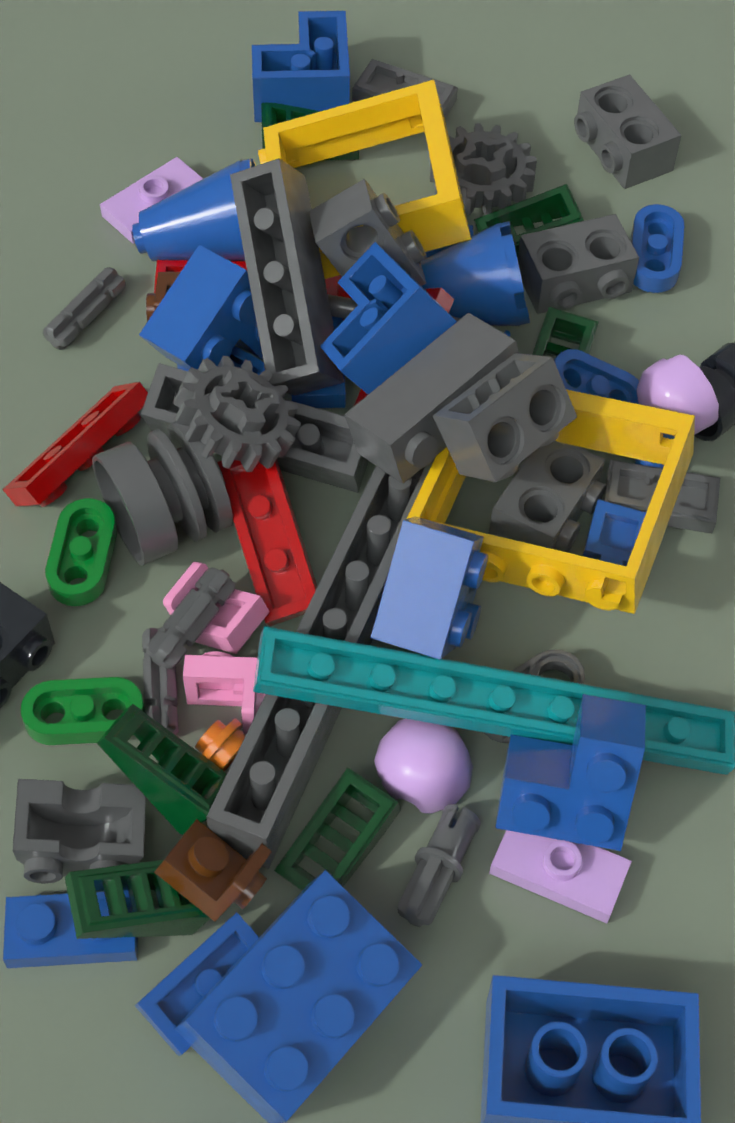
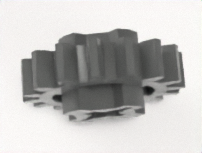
[430,123,537,215]
[173,356,301,472]

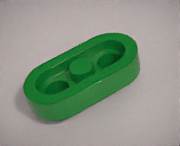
[45,498,117,606]
[20,677,145,745]

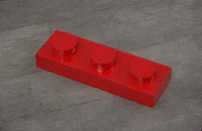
[2,382,148,507]
[217,459,318,626]

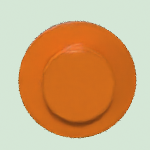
[195,718,246,771]

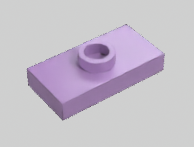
[100,157,203,244]
[489,830,632,924]

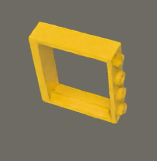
[258,80,471,279]
[407,389,695,614]

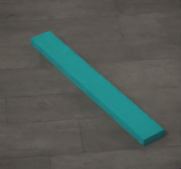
[253,626,735,775]

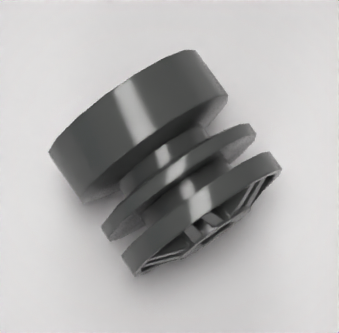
[92,422,233,566]

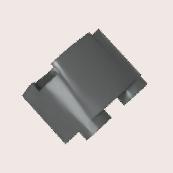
[13,779,146,884]

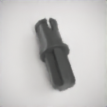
[398,804,481,927]

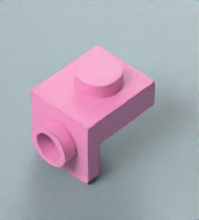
[163,562,270,654]
[183,651,265,734]

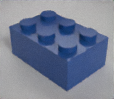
[174,870,422,1123]
[480,975,701,1123]

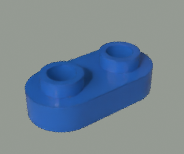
[631,204,684,293]
[553,349,639,404]

